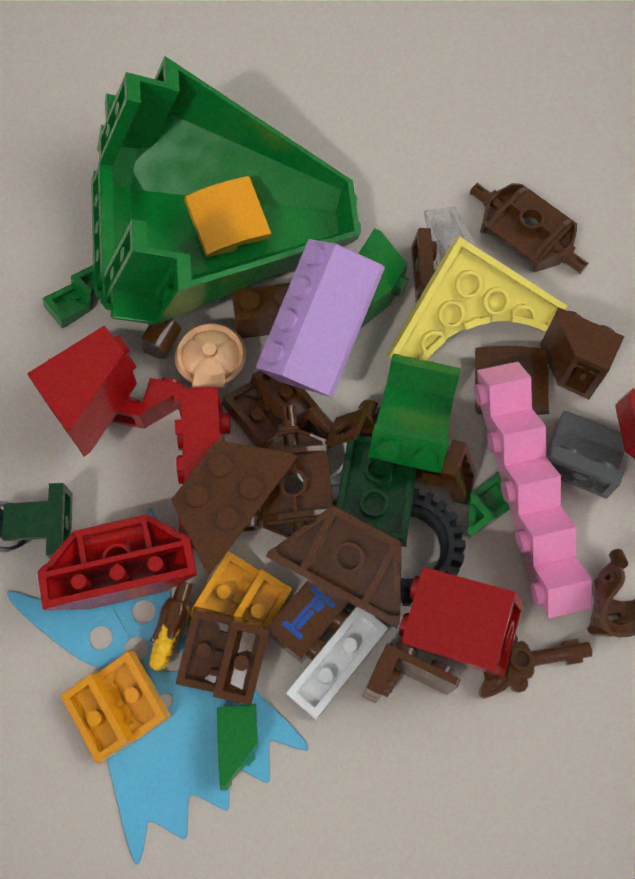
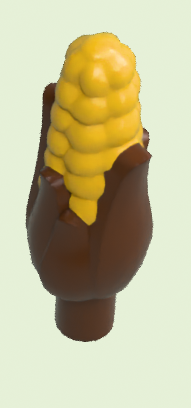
[149,582,193,671]

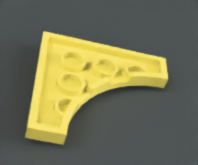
[386,236,568,361]

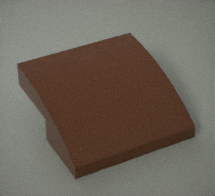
[475,346,549,415]
[221,370,318,447]
[175,606,270,705]

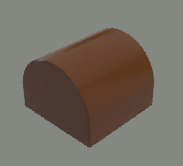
[142,319,181,359]
[298,406,342,449]

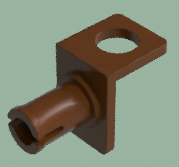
[326,399,380,447]

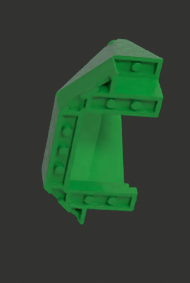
[91,56,361,326]

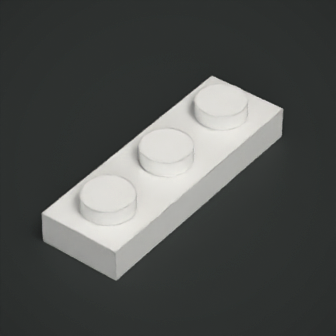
[286,607,388,720]

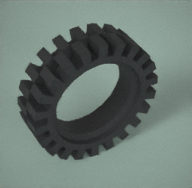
[401,488,466,606]

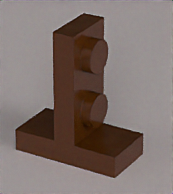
[415,439,477,505]

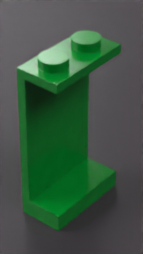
[368,354,461,474]

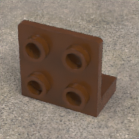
[362,642,461,703]

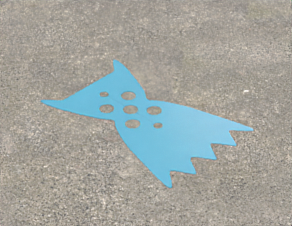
[7,508,308,864]

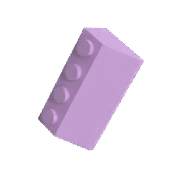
[255,239,385,398]

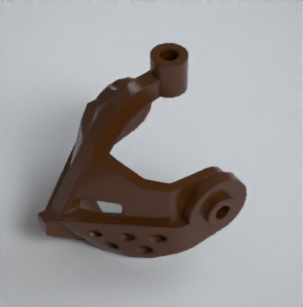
[587,549,635,638]

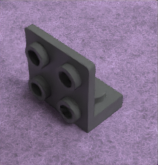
[546,411,625,499]

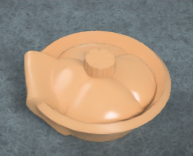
[174,323,246,389]

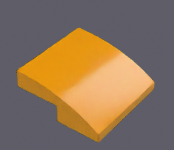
[184,176,271,257]
[190,551,292,627]
[60,651,172,764]

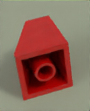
[27,325,137,457]
[399,567,524,678]

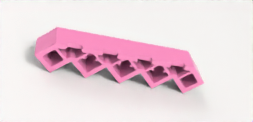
[474,362,592,619]

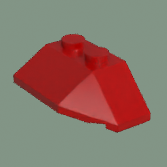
[37,514,197,611]

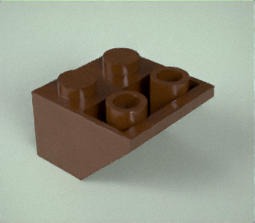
[540,307,625,399]

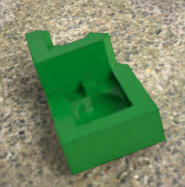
[43,265,94,328]
[466,473,510,538]
[217,704,258,791]

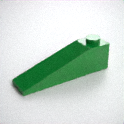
[358,228,409,329]

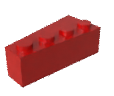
[173,386,231,549]

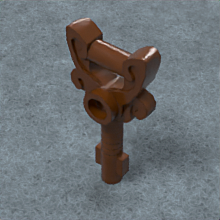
[478,635,592,699]

